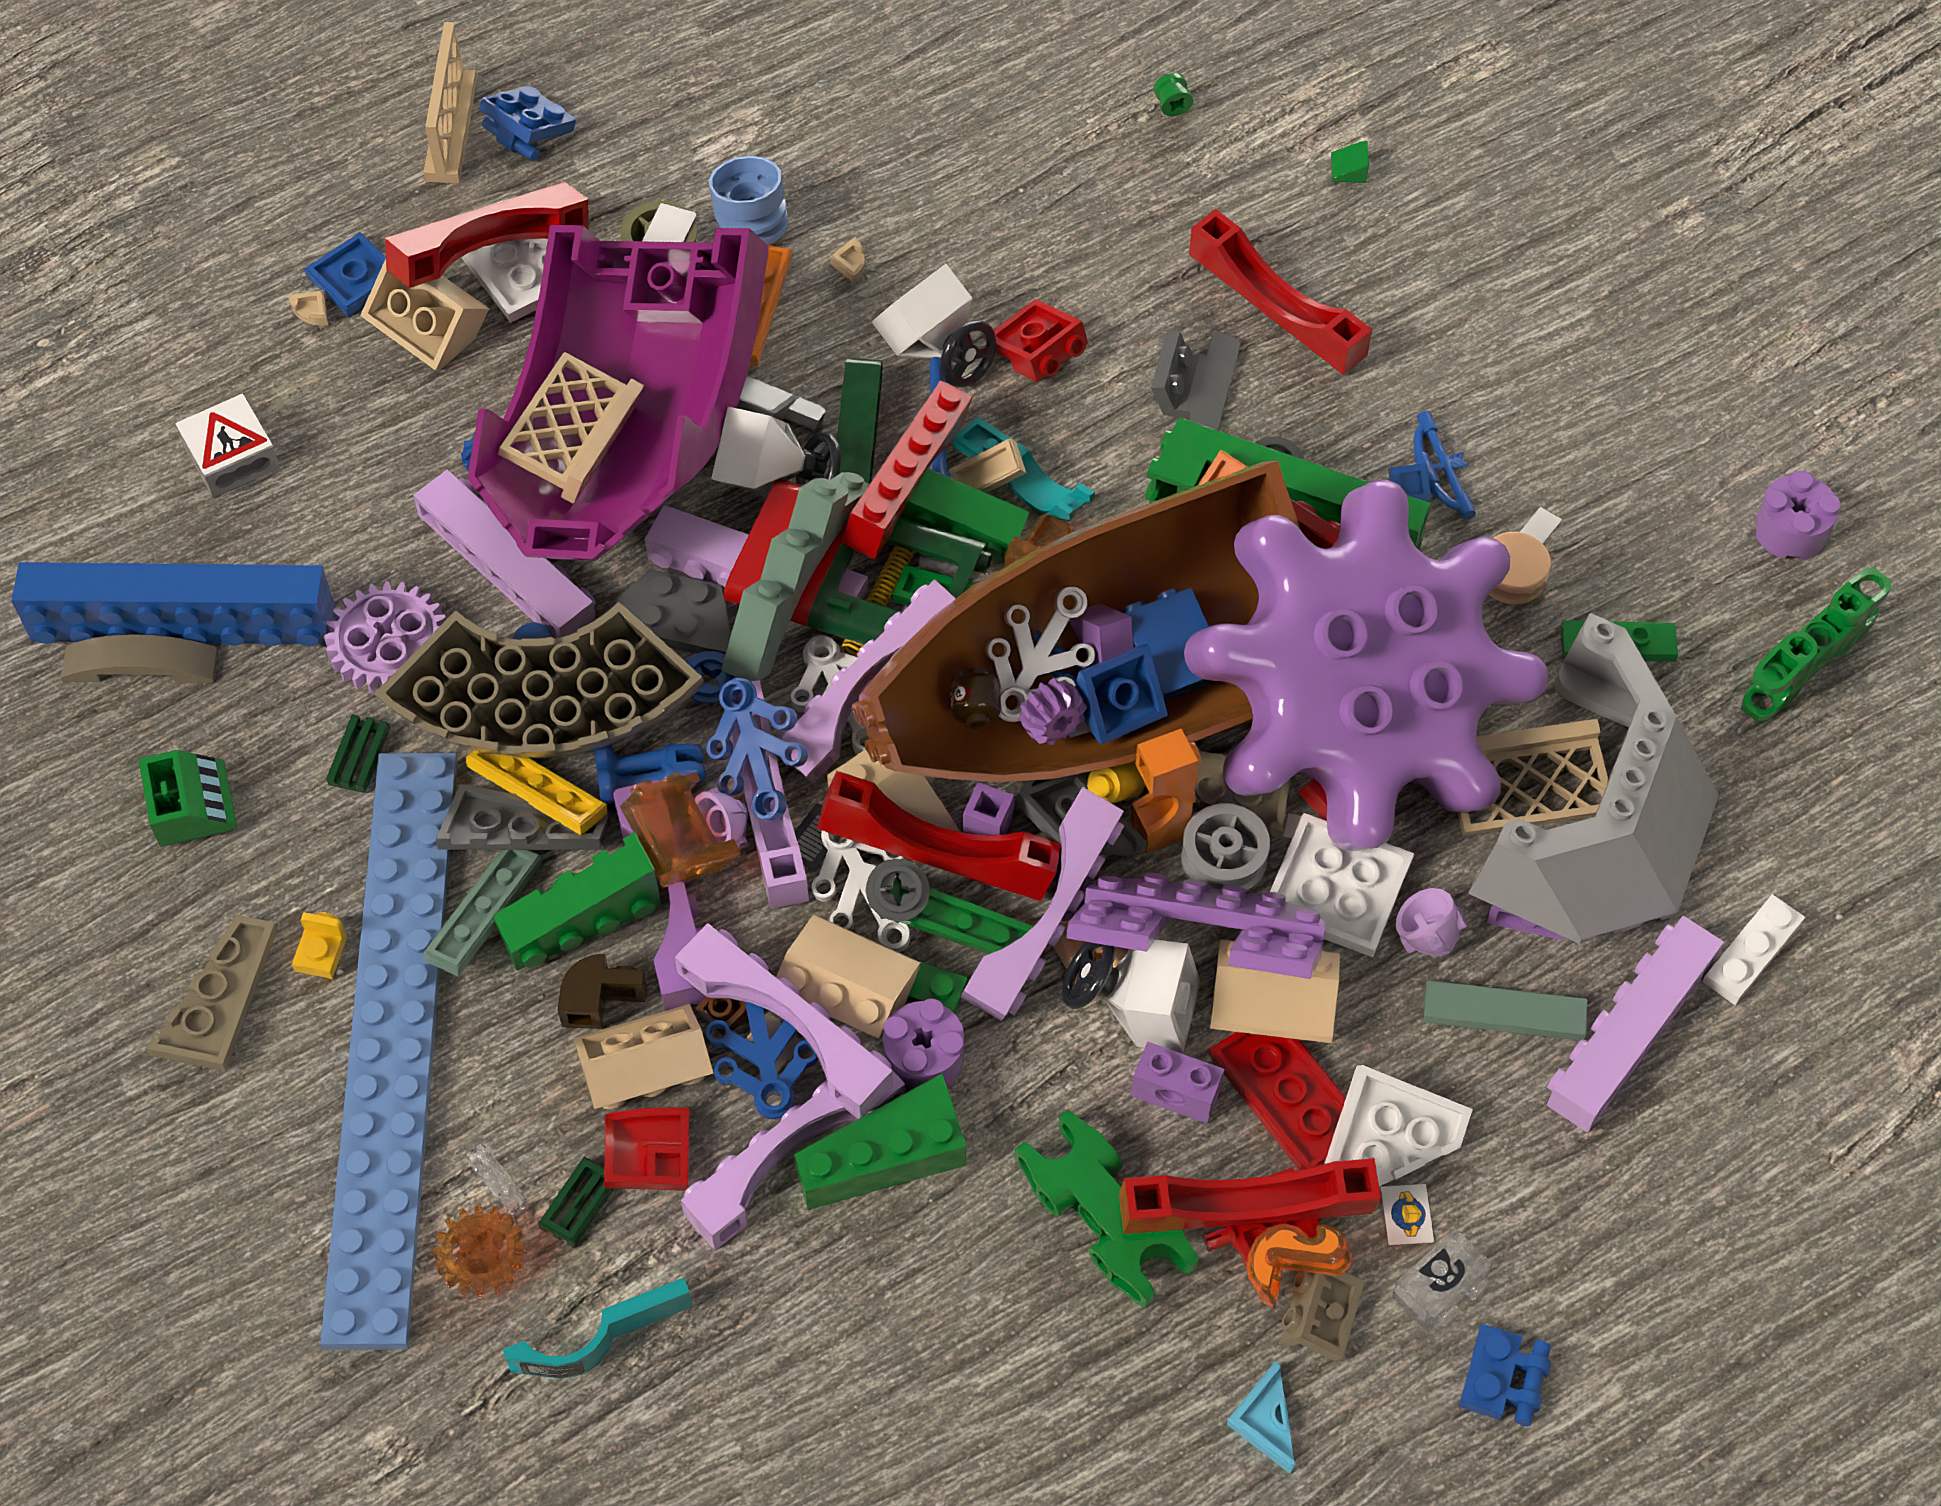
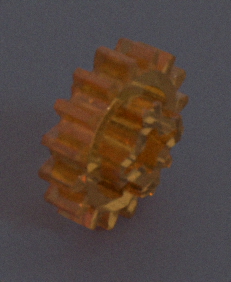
[432,1204,526,1298]

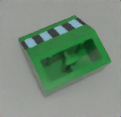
[138,750,238,847]

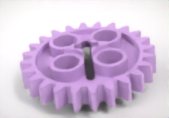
[324,581,446,694]

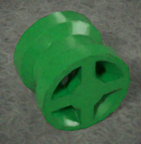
[1153,73,1194,117]

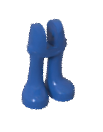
[594,743,706,804]

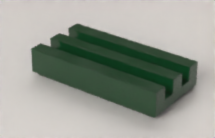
[326,714,390,793]
[538,1156,615,1248]

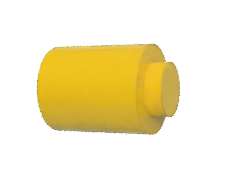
[1087,761,1145,804]

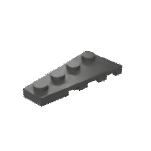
[436,784,610,850]

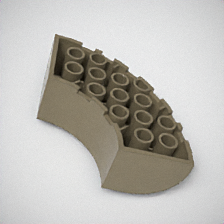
[374,602,705,758]

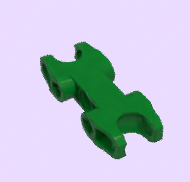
[1741,568,1892,722]
[1015,1110,1199,1309]

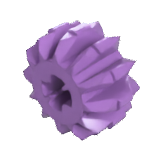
[1018,678,1087,745]

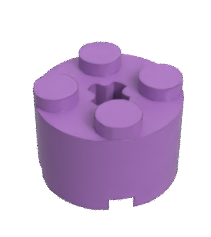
[1755,470,1840,560]
[883,999,964,1090]

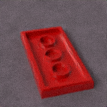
[1208,1032,1346,1170]

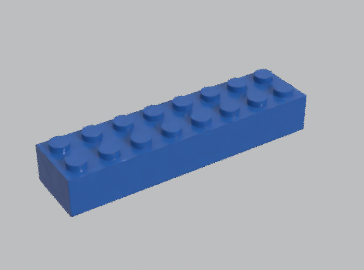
[11,562,335,646]

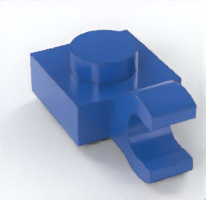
[1369,463,1431,500]

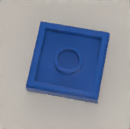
[304,232,386,317]

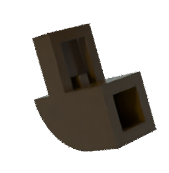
[558,954,647,1029]

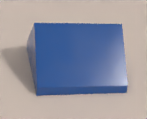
[1075,644,1168,744]

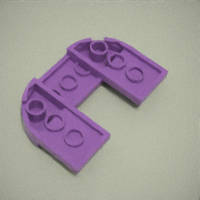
[1067,873,1326,979]

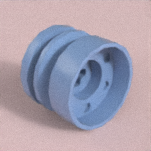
[709,156,788,245]

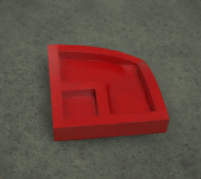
[604,1107,689,1191]

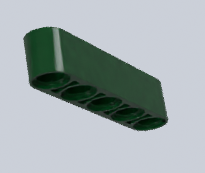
[837,358,883,484]

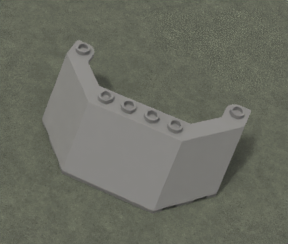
[1468,613,1719,944]

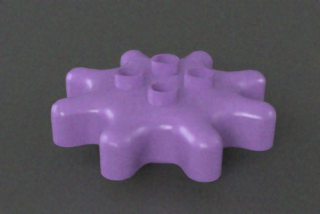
[1184,479,1549,851]

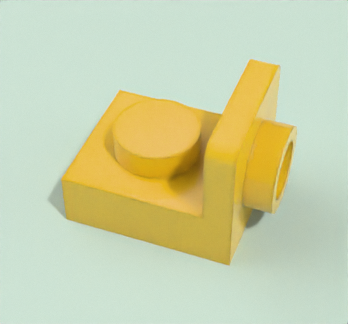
[292,912,347,979]

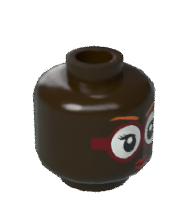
[949,668,1002,729]

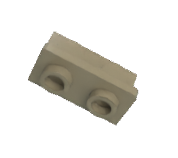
[1280,1260,1365,1361]

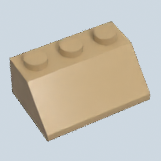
[360,259,489,370]
[776,915,922,1039]
[1210,939,1340,1043]
[573,1004,713,1109]

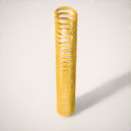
[840,545,915,656]

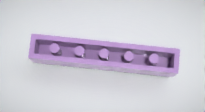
[413,470,596,639]
[645,505,868,600]
[1547,916,1724,1133]

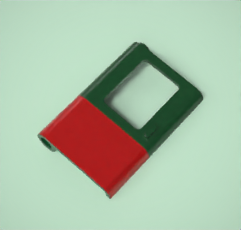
[724,479,992,645]

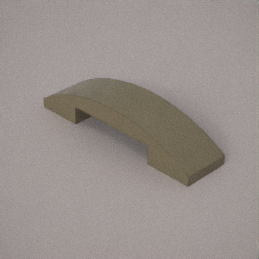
[61,635,218,683]

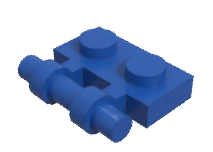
[1458,1323,1551,1426]

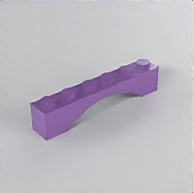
[613,780,706,1011]

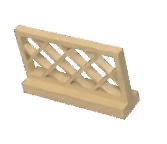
[424,22,477,183]
[498,352,644,504]
[1458,719,1608,836]

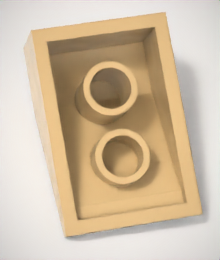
[828,749,961,866]

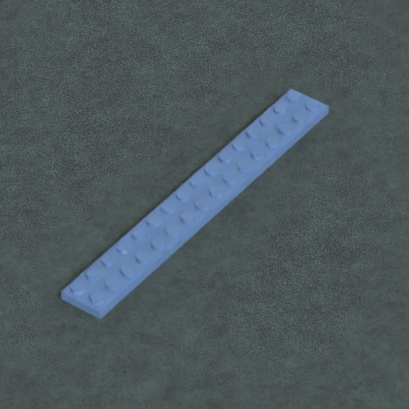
[320,753,458,1350]

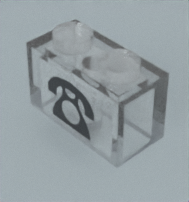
[1392,1229,1493,1332]

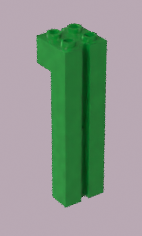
[1145,417,1431,550]

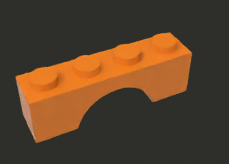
[1130,728,1201,854]

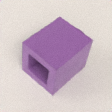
[963,782,1014,835]

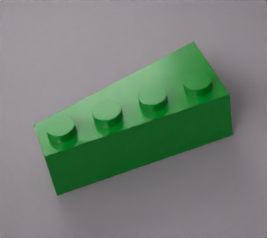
[900,468,1029,564]
[493,832,661,971]
[794,1073,966,1210]

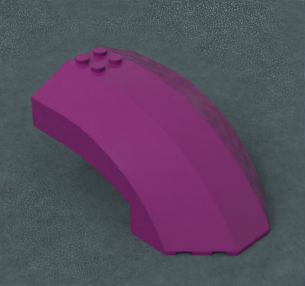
[468,225,769,561]

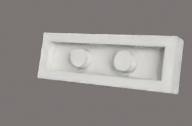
[1702,894,1805,1005]

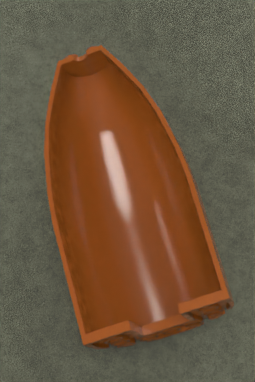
[852,460,1301,782]

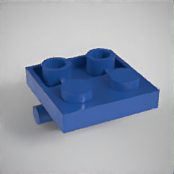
[479,86,577,162]

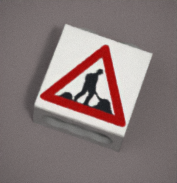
[175,394,280,498]

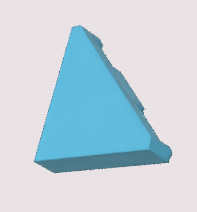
[1227,1361,1296,1474]

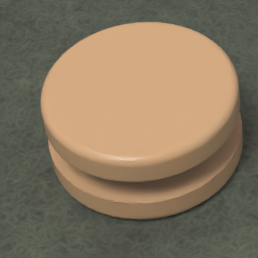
[1488,532,1551,604]

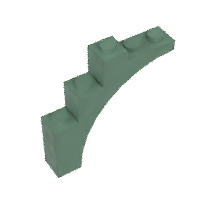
[721,472,870,682]

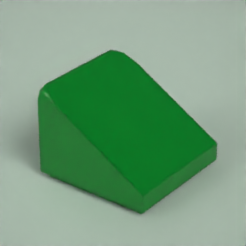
[1331,141,1369,183]

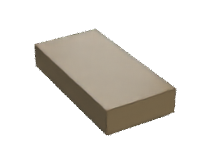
[949,438,1026,493]

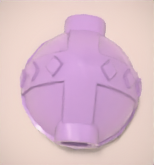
[682,788,748,854]
[1396,888,1468,957]

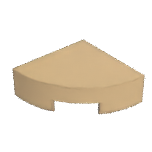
[830,237,865,284]
[288,290,328,326]

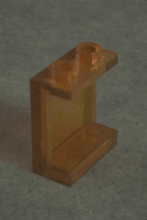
[620,772,741,887]

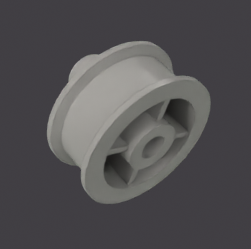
[1181,803,1270,892]

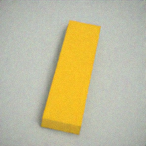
[466,750,607,835]

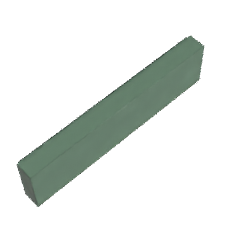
[423,850,542,977]
[1423,980,1587,1041]

